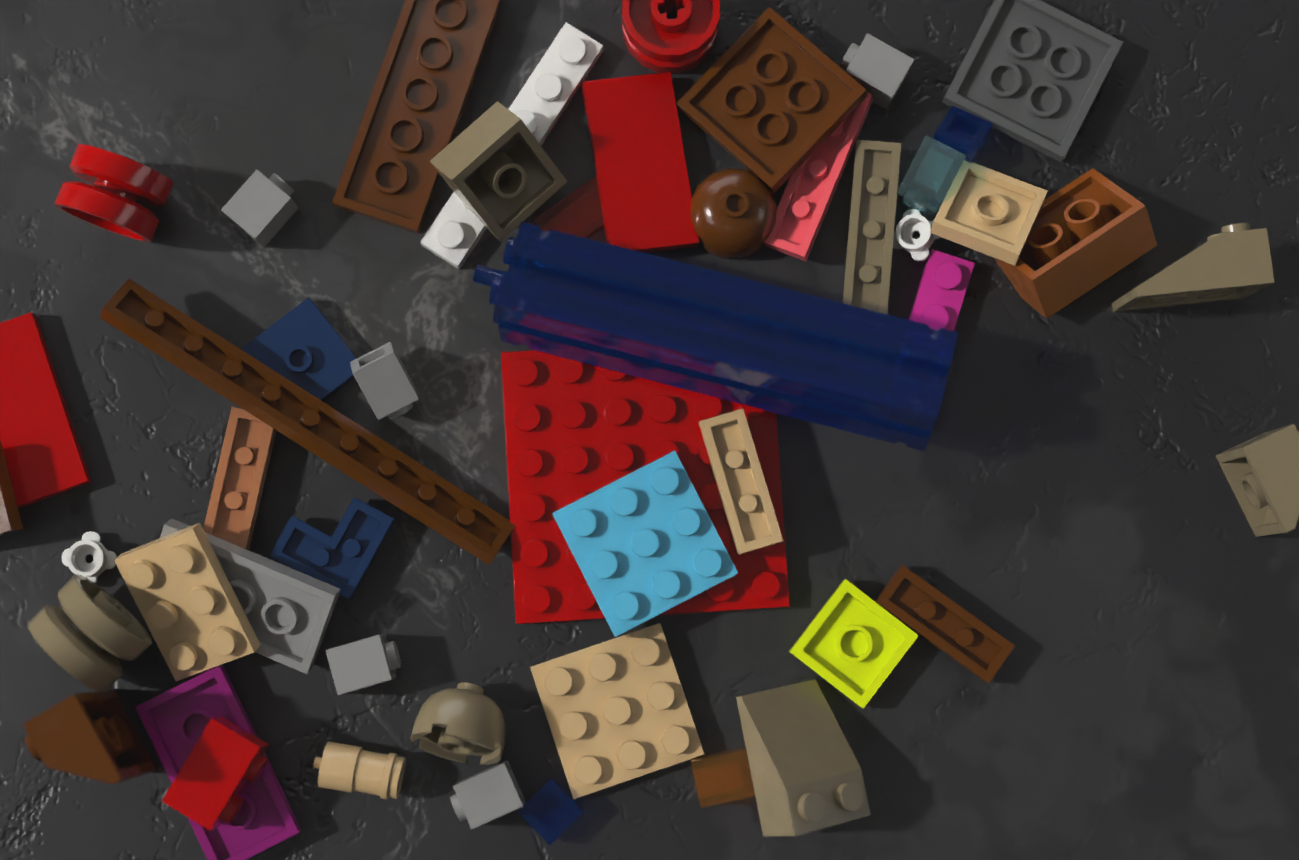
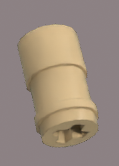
[313,741,406,800]

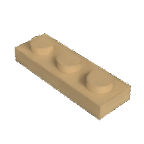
[698,409,783,555]

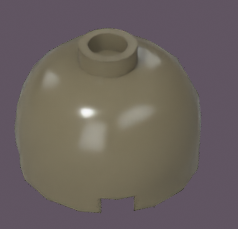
[410,682,507,765]

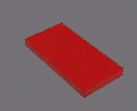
[582,72,699,257]
[0,312,92,509]

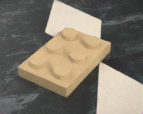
[114,523,261,681]

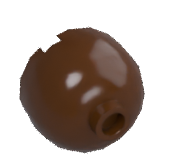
[690,168,777,260]

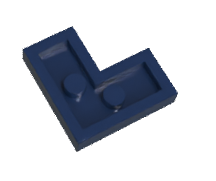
[269,497,396,600]

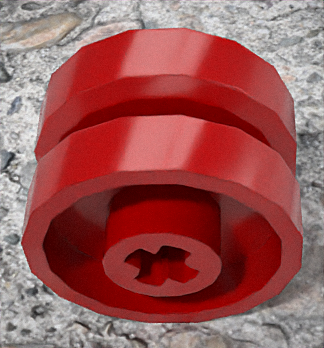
[622,0,720,74]
[54,144,174,243]

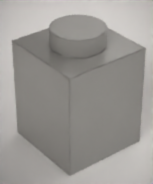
[840,33,914,110]
[221,169,299,247]
[350,341,419,420]
[326,634,401,695]
[450,759,526,830]

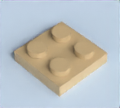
[930,159,1048,266]

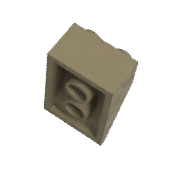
[1112,223,1275,312]
[736,679,870,836]

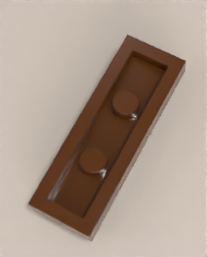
[875,565,1015,683]

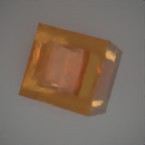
[690,747,755,808]

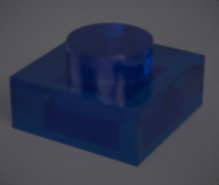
[931,106,993,163]
[518,777,584,845]

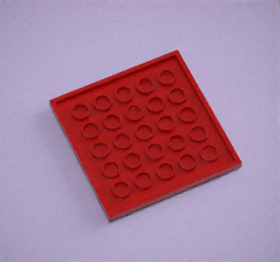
[501,336,790,624]

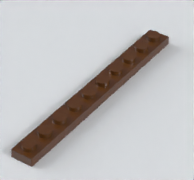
[100,279,515,565]

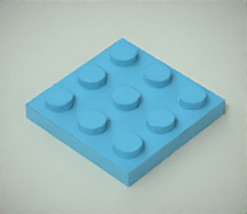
[552,450,738,637]

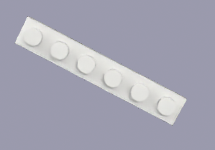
[420,22,604,270]

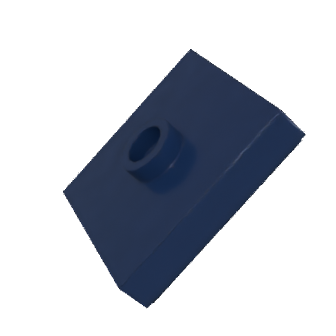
[241,297,357,402]

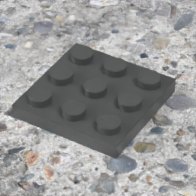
[942,0,1123,162]

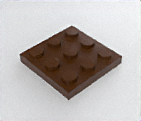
[677,7,868,193]

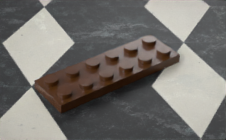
[332,0,503,235]

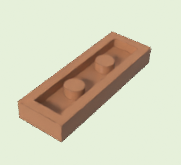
[203,407,277,550]

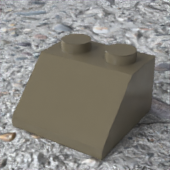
[430,101,567,242]
[1215,424,1299,537]

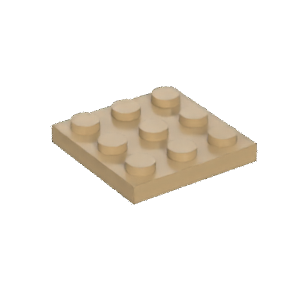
[530,623,704,799]

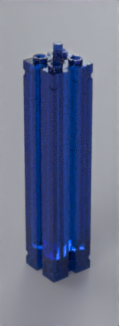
[473,222,958,451]

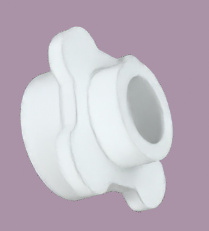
[893,209,940,261]
[62,531,117,583]

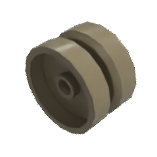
[28,574,152,692]

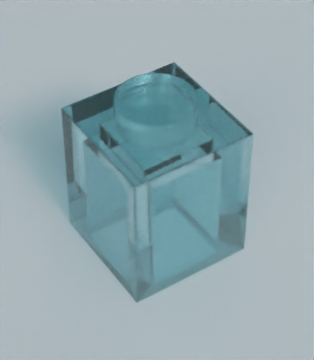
[897,135,966,212]

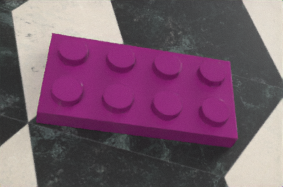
[136,665,302,860]

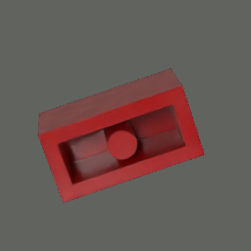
[161,716,269,831]

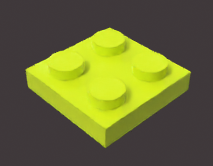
[789,579,919,709]

